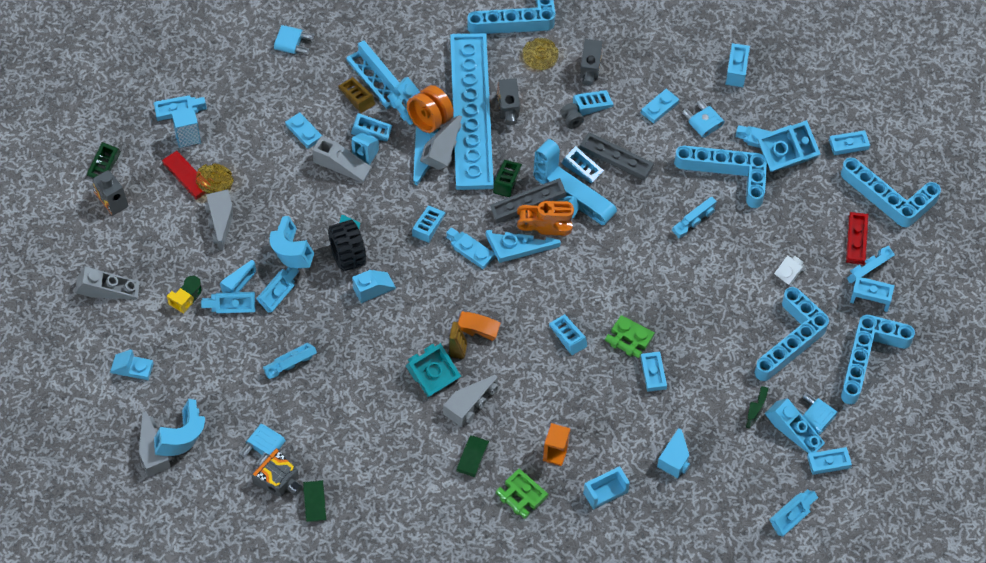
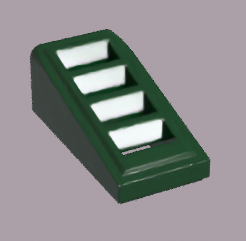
[87,142,121,178]
[493,160,522,197]

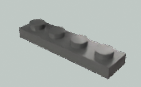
[580,132,654,181]
[490,178,567,223]

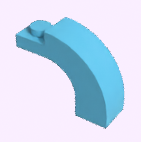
[270,216,314,268]
[154,399,205,456]

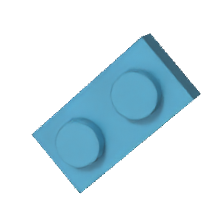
[641,89,679,124]
[285,112,323,149]
[829,130,870,155]
[640,352,667,392]
[807,447,852,475]

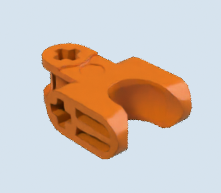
[517,201,574,236]

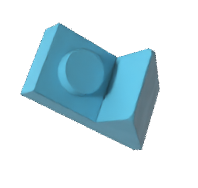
[110,350,154,380]

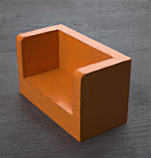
[543,423,571,466]

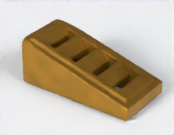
[338,77,375,113]
[449,322,467,359]

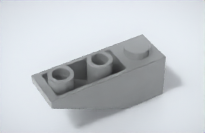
[420,115,462,170]
[312,136,372,183]
[204,190,234,251]
[75,266,140,299]
[443,375,499,427]
[139,411,172,477]

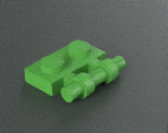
[605,315,655,359]
[495,468,548,519]

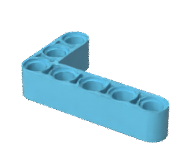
[467,0,555,34]
[533,139,617,225]
[674,146,767,208]
[841,158,941,227]
[754,287,829,381]
[841,315,915,405]

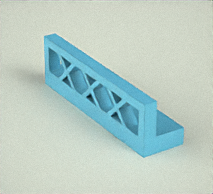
[346,40,399,109]

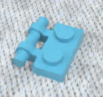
[387,77,420,125]

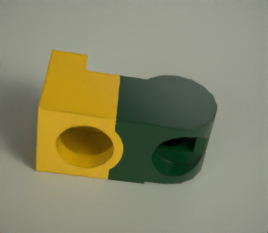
[167,276,202,314]

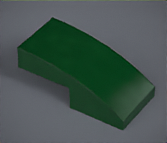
[746,386,769,428]
[456,435,489,477]
[303,480,327,522]

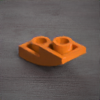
[458,311,501,341]

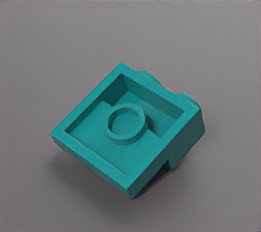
[405,343,461,397]

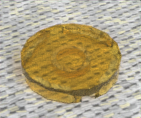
[523,38,559,70]
[196,163,234,194]

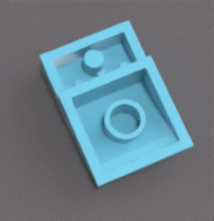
[757,120,821,172]

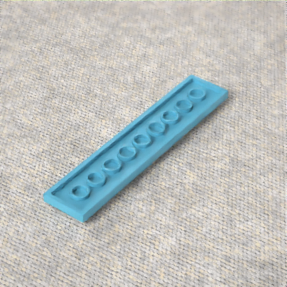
[450,33,494,190]

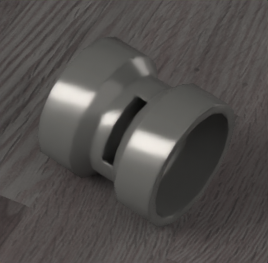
[560,103,584,129]

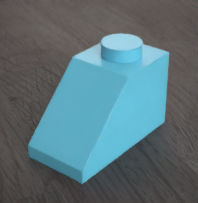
[351,133,379,165]
[352,270,396,303]
[657,428,690,478]

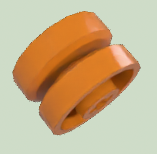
[407,85,454,133]

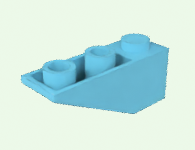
[765,398,825,454]

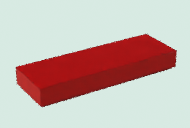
[162,150,211,200]
[846,212,869,265]

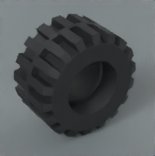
[328,219,366,272]

